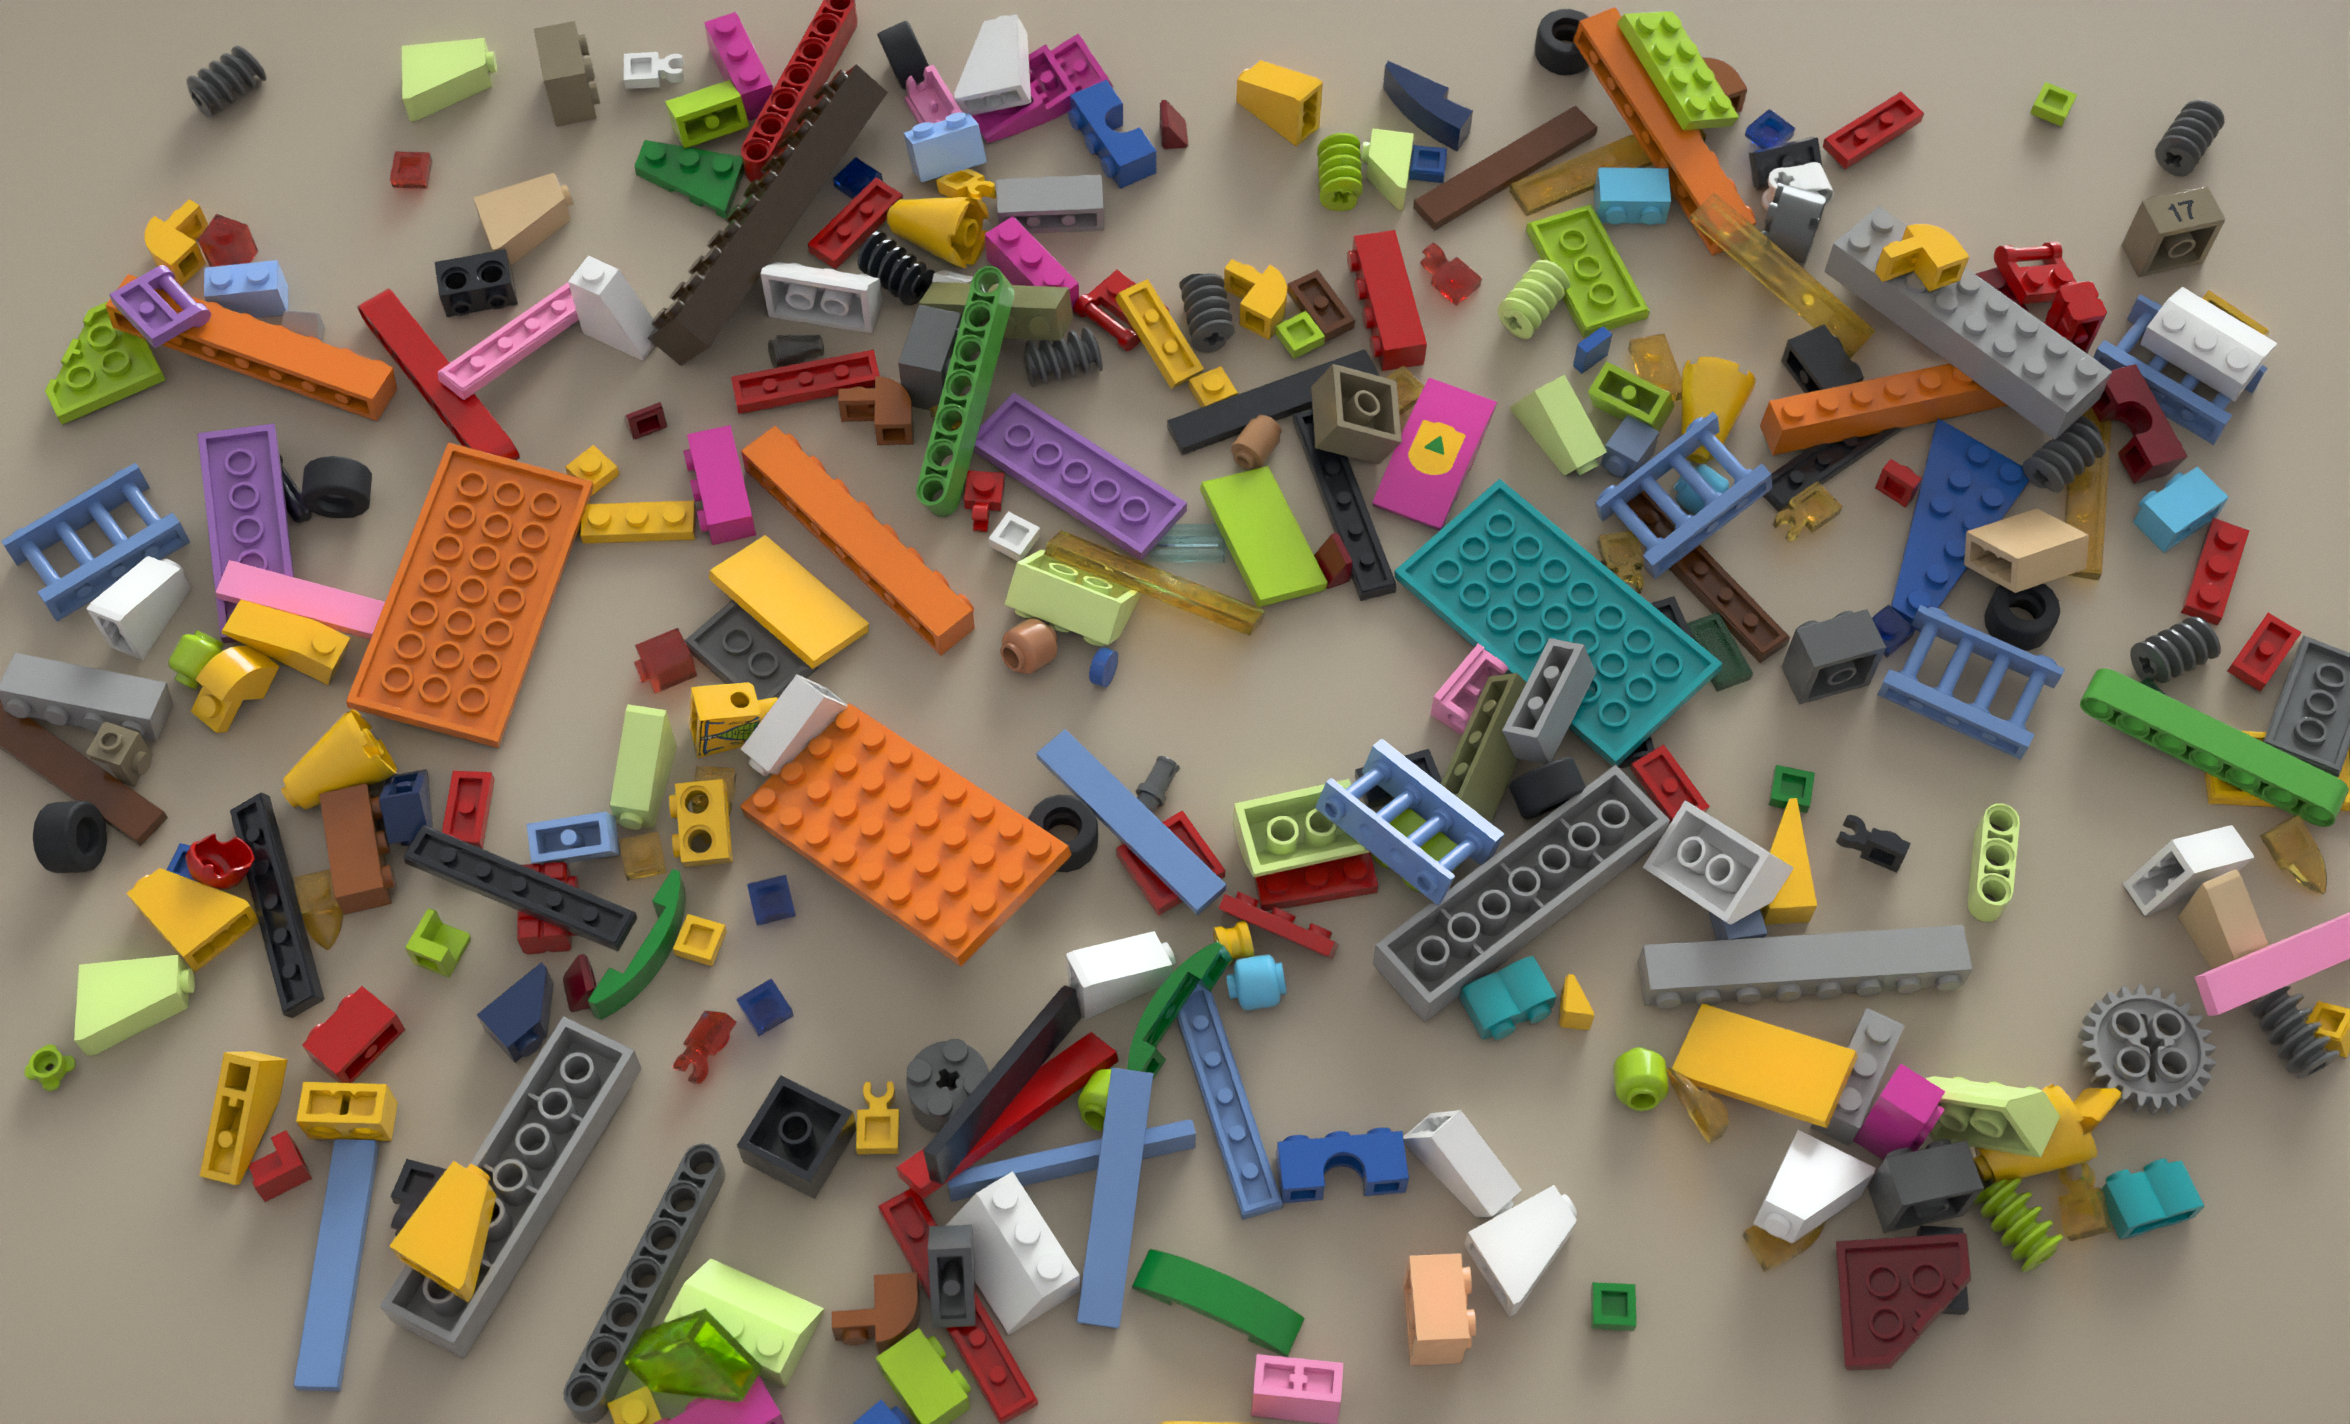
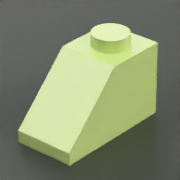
[1361,129,1414,210]

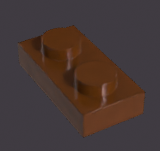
[1287,270,1355,342]

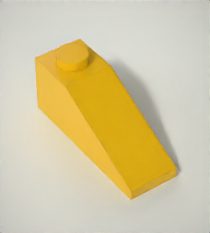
[222,599,350,685]
[1760,798,1817,925]
[199,1051,288,1185]

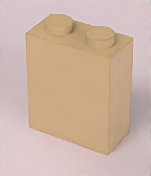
[1964,508,2089,593]

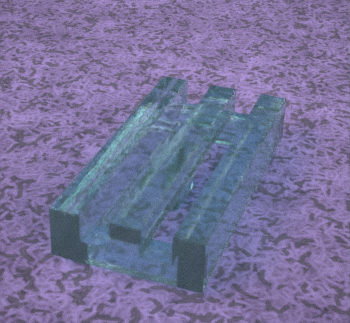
[1150,524,1225,562]

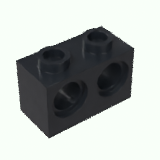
[434,249,518,317]

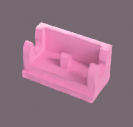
[904,65,963,124]
[1431,644,1509,735]
[1251,1354,1343,1424]

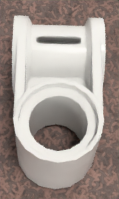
[1761,162,1834,211]

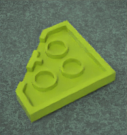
[45,301,166,425]

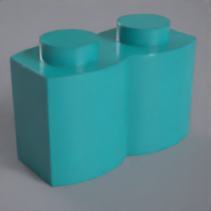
[1459,956,1557,1040]
[2098,1158,2205,1239]

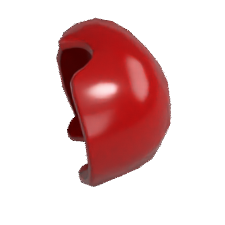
[185,834,255,890]

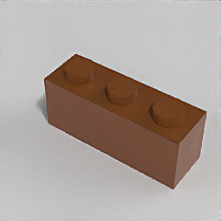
[319,783,396,915]

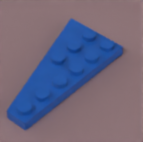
[1889,418,2030,632]

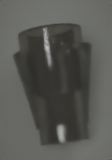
[768,334,824,368]

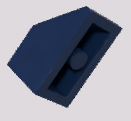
[379,769,433,846]
[477,962,554,1063]

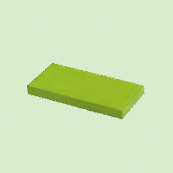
[1526,204,1650,338]
[1199,466,1328,608]

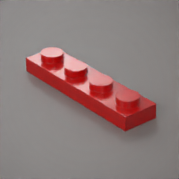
[731,349,880,414]

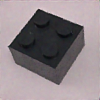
[737,1075,857,1199]

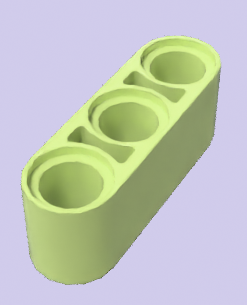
[1967,803,2020,922]

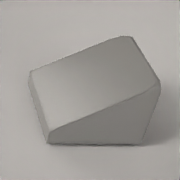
[282,310,325,341]

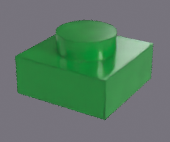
[1768,765,1815,813]
[1591,1282,1637,1331]

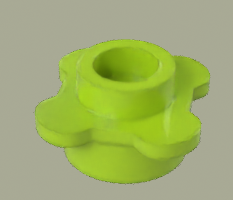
[24,1044,76,1091]

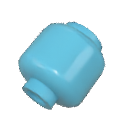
[1673,464,1729,515]
[1226,955,1287,1011]

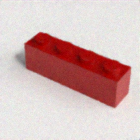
[1347,230,1427,371]

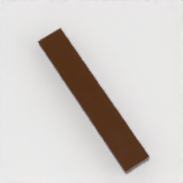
[1413,105,1598,230]
[1626,490,1790,663]
[0,700,168,846]

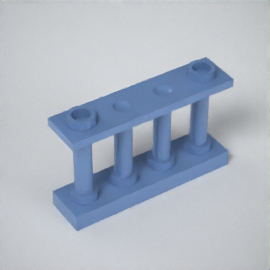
[2093,294,2268,445]
[1595,412,1772,579]
[1,463,190,621]
[1877,605,2065,760]
[1315,739,1504,905]

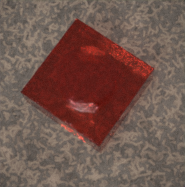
[390,151,433,189]

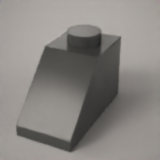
[928,1224,976,1328]

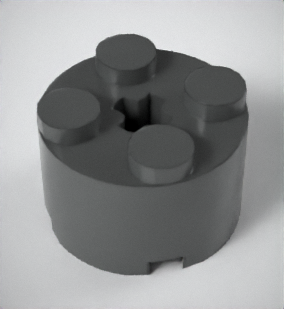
[1757,183,1827,264]
[906,1039,989,1133]

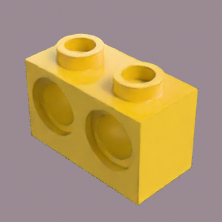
[669,779,733,867]
[296,1082,398,1141]

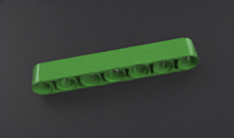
[916,266,1014,517]
[2080,668,2349,827]

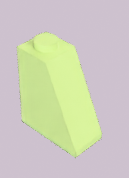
[402,38,497,121]
[1510,375,1607,476]
[610,704,677,830]
[74,955,195,1056]

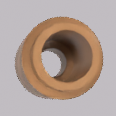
[1231,415,1282,470]

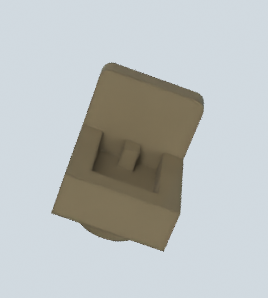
[86,722,153,787]

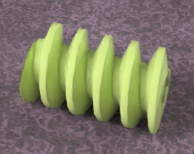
[1498,260,1570,339]

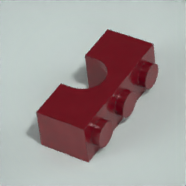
[2091,364,2188,484]

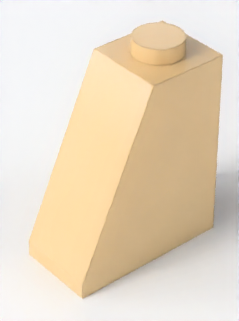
[473,172,573,266]
[2178,869,2269,969]

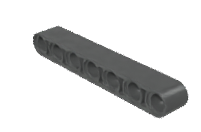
[563,1143,726,1424]

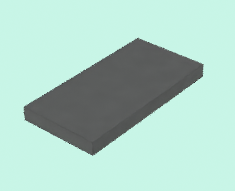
[2263,635,2350,778]

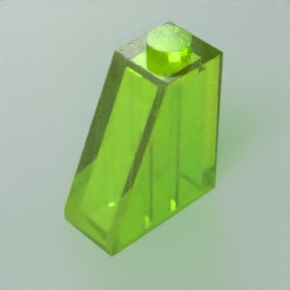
[623,1308,763,1402]

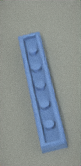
[1036,729,1227,916]
[1176,984,1283,1220]
[1077,1068,1153,1329]
[947,1119,1196,1202]
[294,1139,380,1391]

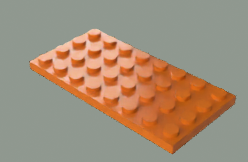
[346,442,593,748]
[740,703,1072,967]

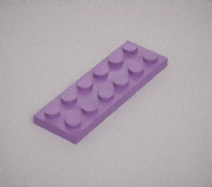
[973,392,1187,561]
[197,423,295,644]

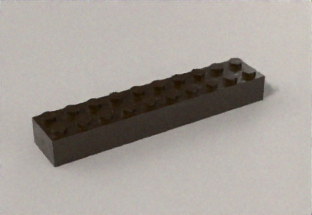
[647,64,888,366]

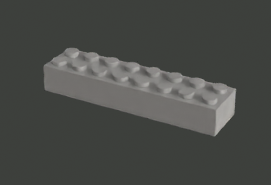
[1824,206,2112,439]
[1373,765,1670,1022]
[380,1016,642,1358]

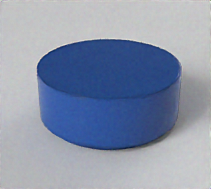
[1089,647,1118,688]

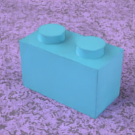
[1594,168,1671,225]
[2133,467,2229,553]

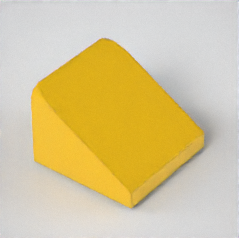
[1558,974,1594,1030]
[2306,1001,2350,1058]
[2073,1088,2122,1134]

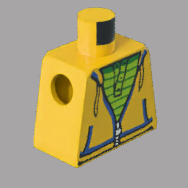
[689,682,778,758]

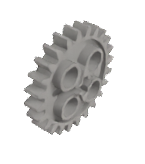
[2077,984,2216,1115]

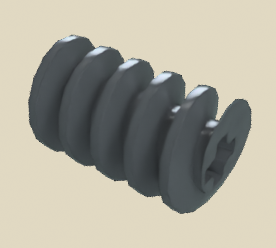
[186,46,267,118]
[2155,100,2225,176]
[1179,273,1235,353]
[1024,327,1103,387]
[2022,416,2106,493]
[2130,617,2221,684]
[2250,986,2340,1078]

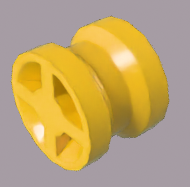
[1213,920,1254,965]

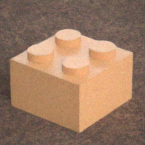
[1403,1253,1476,1366]

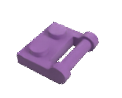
[109,265,211,348]

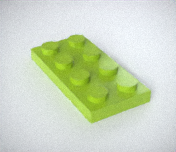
[1617,11,1739,130]

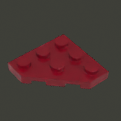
[1836,1233,1971,1371]

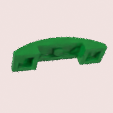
[588,869,686,1020]
[1127,941,1232,1081]
[1132,1249,1305,1357]

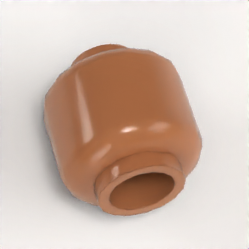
[1000,618,1058,675]

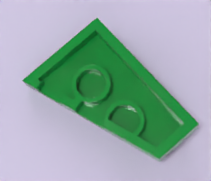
[634,140,744,219]

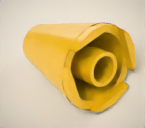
[887,197,989,268]
[1681,356,1756,464]
[281,709,397,810]
[1973,1083,2097,1184]

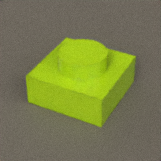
[2030,82,2078,127]
[1275,311,1325,359]

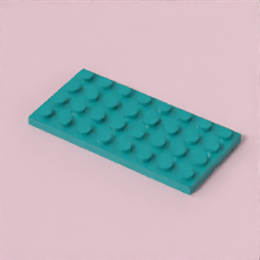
[1394,479,1723,766]

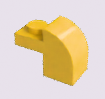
[144,199,209,287]
[1875,224,1970,292]
[1224,259,1287,340]
[190,646,280,733]

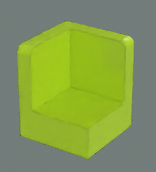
[405,908,471,978]

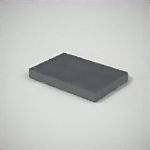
[683,600,819,700]

